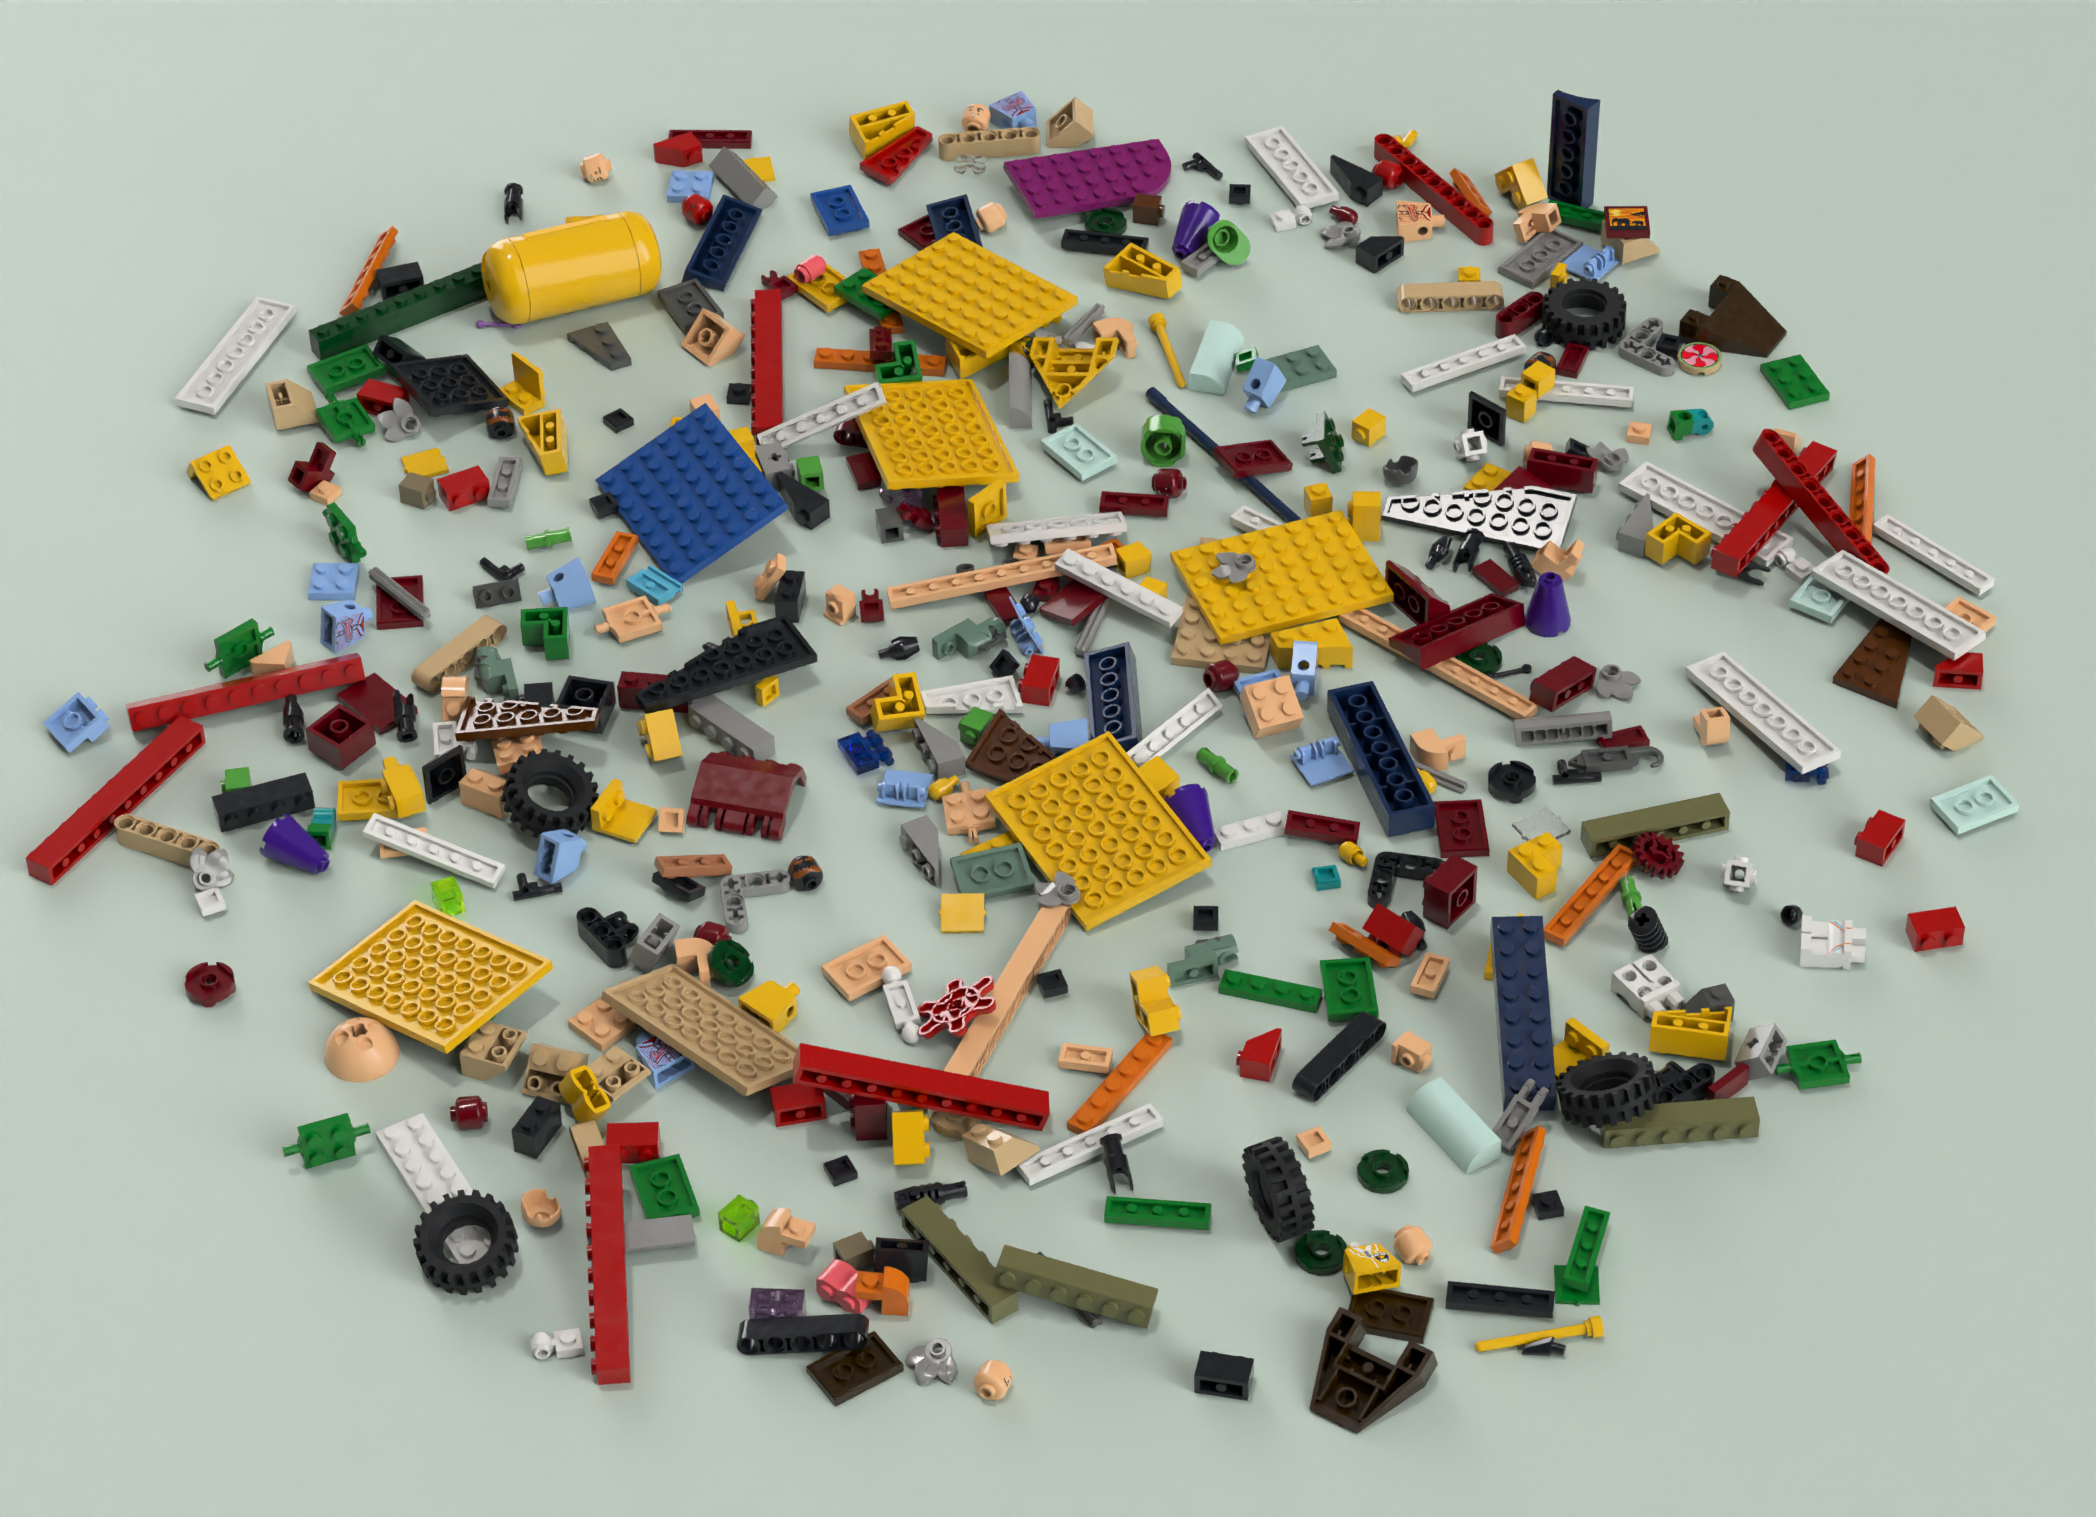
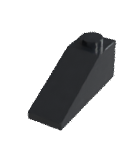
[1330,155,1383,207]
[777,471,830,530]

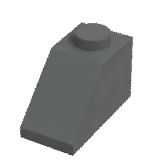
[1679,983,1735,1022]

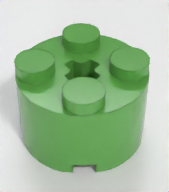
[1141,415,1186,467]

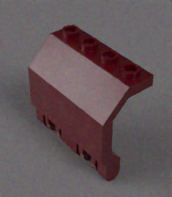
[686,751,807,841]

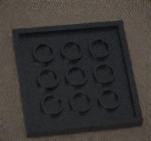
[389,354,509,417]

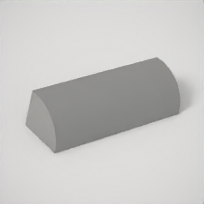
[709,147,778,209]
[1009,352,1032,428]
[1513,711,1612,746]
[587,1214,695,1253]

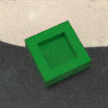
[1235,347,1259,372]

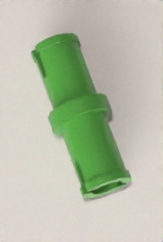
[524,527,572,550]
[1196,747,1239,783]
[1619,876,1642,917]

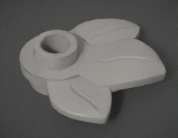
[1321,221,1361,249]
[377,398,421,442]
[1586,442,1629,472]
[1211,552,1256,583]
[1596,664,1641,700]
[189,846,234,892]
[1035,871,1080,907]
[905,1338,957,1385]

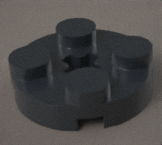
[1488,761,1536,804]

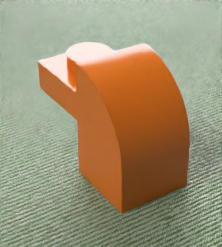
[855,1266,910,1316]

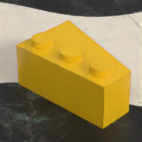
[849,100,915,160]
[1103,243,1183,299]
[945,337,1010,379]
[517,409,568,476]
[1270,618,1353,669]
[1649,1006,1733,1061]

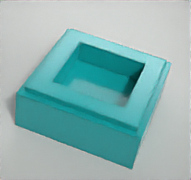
[1312,865,1341,891]

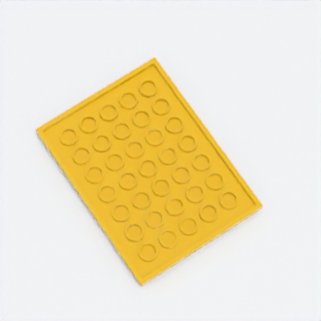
[862,232,1078,359]
[843,379,1020,490]
[1170,510,1394,645]
[985,731,1212,931]
[308,900,553,1054]

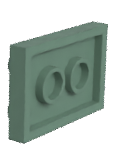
[1265,345,1337,393]
[950,842,1035,899]

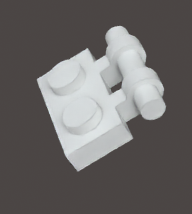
[433,721,478,760]

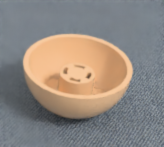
[324,1017,400,1082]

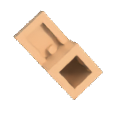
[1513,203,1562,243]
[1092,318,1137,359]
[1531,539,1585,580]
[441,676,470,723]
[1693,706,1730,746]
[1410,728,1466,771]
[674,938,715,988]
[757,1208,816,1256]

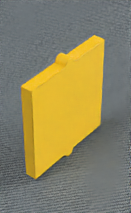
[743,156,775,182]
[401,448,449,478]
[938,893,987,933]

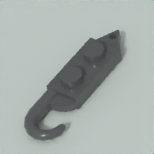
[1568,746,1664,773]

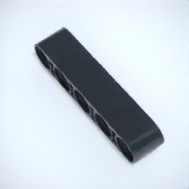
[1292,1011,1387,1102]
[737,1314,869,1355]

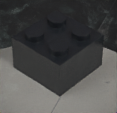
[556,675,616,734]

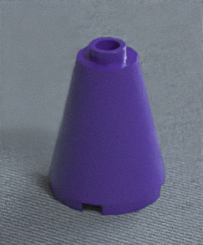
[1172,200,1220,259]
[1525,572,1571,637]
[1164,784,1216,852]
[260,813,330,874]

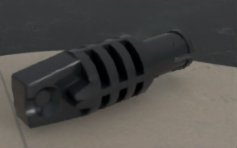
[1503,541,1537,588]
[894,1181,968,1210]

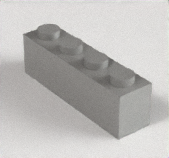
[688,694,776,761]

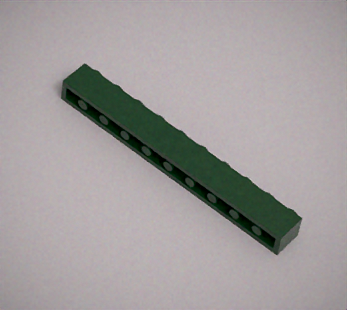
[308,263,487,361]

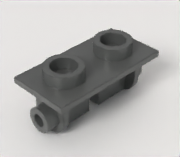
[472,578,522,609]

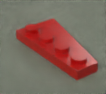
[860,126,933,186]

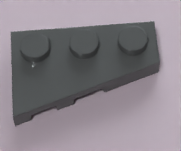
[567,322,632,371]

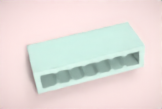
[1189,320,1244,396]
[1406,1077,1501,1175]

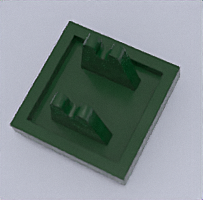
[1301,410,1344,474]

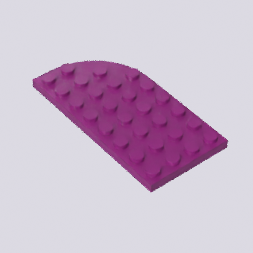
[1003,139,1171,219]

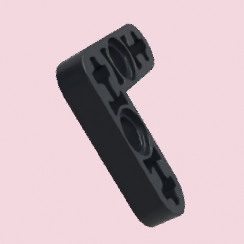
[1367,852,1443,909]

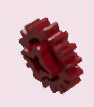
[1631,831,1685,880]

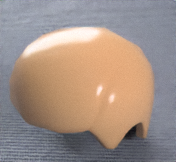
[521,1189,561,1228]

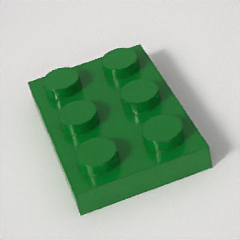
[834,267,896,320]
[307,344,386,395]
[1760,354,1830,410]
[1320,957,1379,1021]
[629,1154,700,1220]

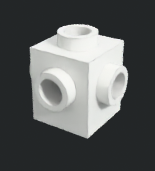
[1453,428,1488,462]
[1720,856,1757,892]

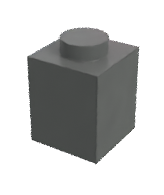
[875,506,904,544]

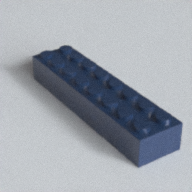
[1327,681,1435,837]
[1490,916,1557,1112]

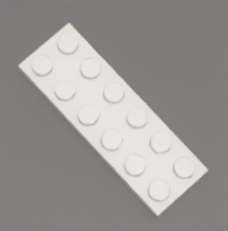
[1245,126,1339,209]
[986,511,1127,547]

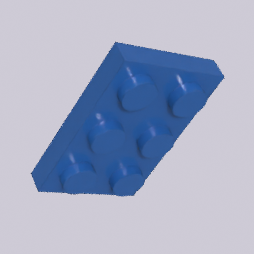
[810,185,870,236]

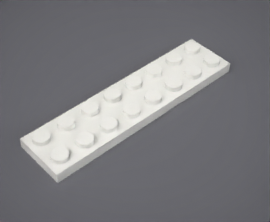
[174,296,296,415]
[1618,461,1794,567]
[1811,550,1986,661]
[1685,651,1841,774]
[375,1113,491,1264]

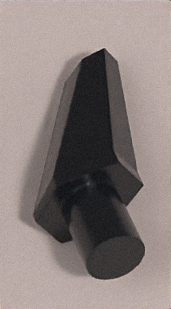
[1522,1337,1566,1356]

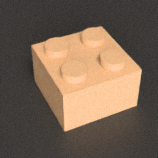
[1239,675,1304,739]

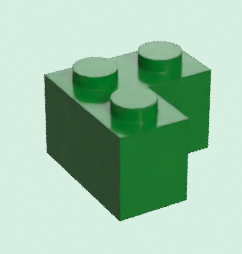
[874,339,922,383]
[520,607,570,660]

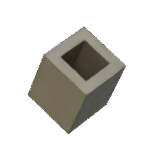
[398,472,436,510]
[833,1231,875,1271]

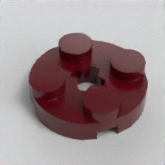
[184,962,236,1007]

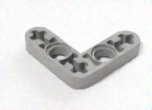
[1618,317,1675,377]
[720,870,791,934]

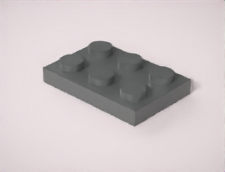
[657,278,724,333]

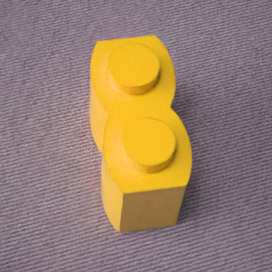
[559,1064,611,1123]

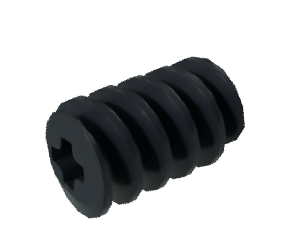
[1628,906,1668,954]

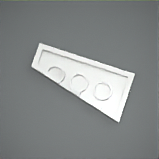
[920,675,1024,714]

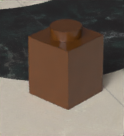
[1132,193,1165,226]

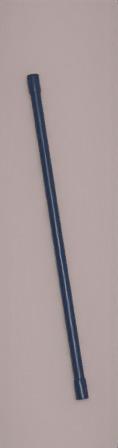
[1145,387,1301,522]

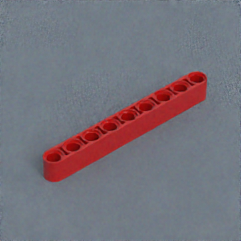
[1374,134,1494,246]
[1753,429,1890,575]

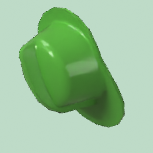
[1207,220,1250,265]

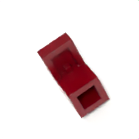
[288,442,336,492]

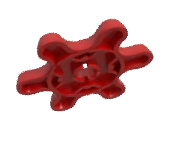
[917,976,996,1040]

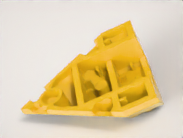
[1029,337,1119,410]

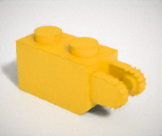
[380,756,426,819]

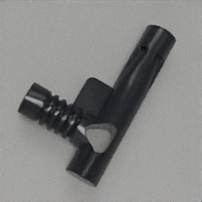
[1182,152,1223,180]
[1043,399,1074,434]
[480,557,525,581]
[1552,759,1602,785]
[512,873,563,901]

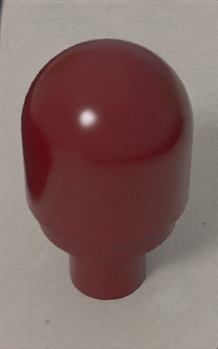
[1329,205,1358,225]

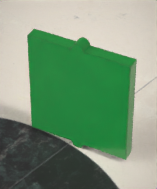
[1554,1265,1600,1306]

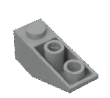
[1616,493,1654,558]
[912,718,966,779]
[899,815,939,886]

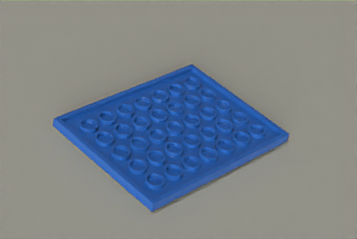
[595,403,789,584]

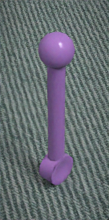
[476,320,521,329]

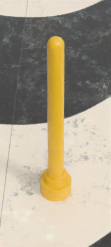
[1148,313,1186,388]
[1474,1315,1604,1352]

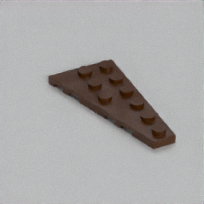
[1832,618,1912,709]
[455,696,600,742]
[965,708,1056,784]

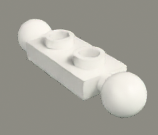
[882,966,921,1044]

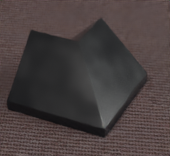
[1467,391,1506,447]
[422,745,467,805]

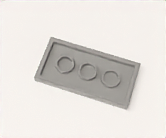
[1498,229,1583,290]

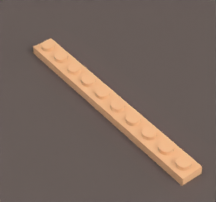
[886,543,1118,609]
[1339,609,1539,719]

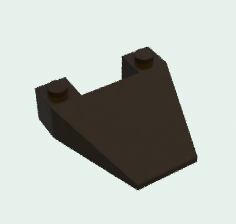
[1679,275,1787,358]
[1309,1307,1438,1433]

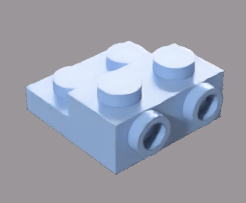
[43,692,110,753]

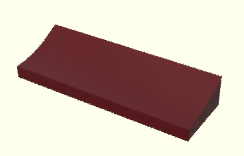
[1388,593,1525,670]

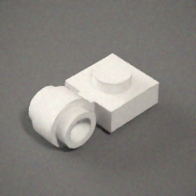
[1269,205,1312,232]
[1774,547,1815,585]
[530,1328,584,1359]

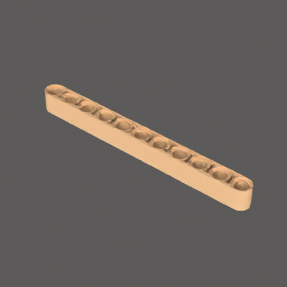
[944,904,1071,1077]

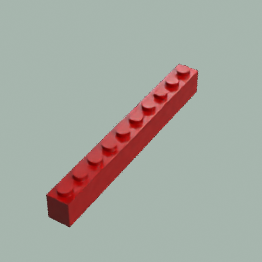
[751,289,783,444]
[1710,441,1837,578]
[125,653,366,732]
[26,716,206,886]
[793,1043,1050,1131]
[584,1144,631,1385]

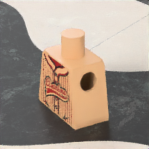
[1396,201,1445,242]

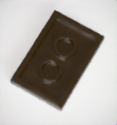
[1348,1289,1434,1344]
[806,1331,904,1407]

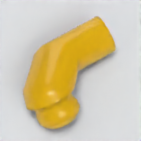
[1392,130,1418,148]

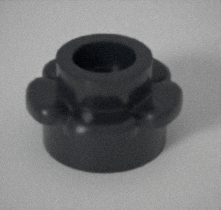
[1534,326,1554,347]

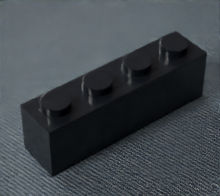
[211,772,315,833]

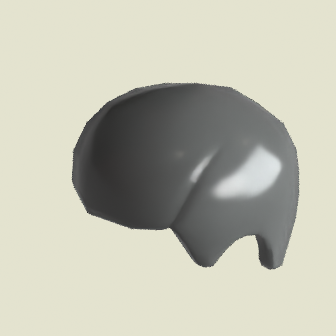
[1383,455,1418,485]

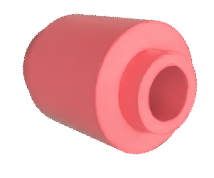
[794,254,826,284]

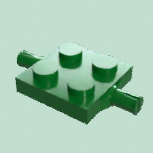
[316,392,375,447]
[322,502,367,563]
[204,618,275,679]
[1774,1039,1862,1090]
[282,1113,371,1169]

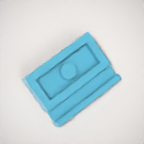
[626,564,683,606]

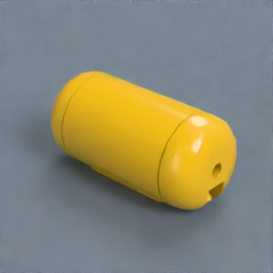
[481,211,662,324]

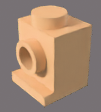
[823,584,856,626]
[1391,1030,1432,1073]

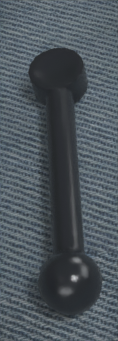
[1486,664,1532,679]

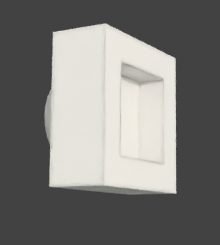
[194,887,226,917]

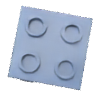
[1562,244,1620,281]
[1009,596,1044,656]
[1290,736,1354,786]
[876,769,933,809]

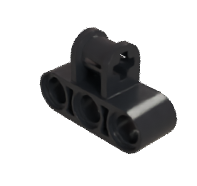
[576,907,639,968]
[1653,1061,1715,1104]

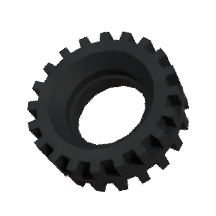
[1542,277,1627,351]
[501,749,599,838]
[1556,1052,1660,1128]
[1242,1136,1315,1243]
[413,1190,519,1295]

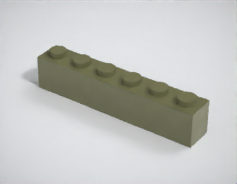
[1580,793,1730,859]
[1599,1097,1760,1149]
[901,1195,1019,1324]
[993,1244,1159,1329]

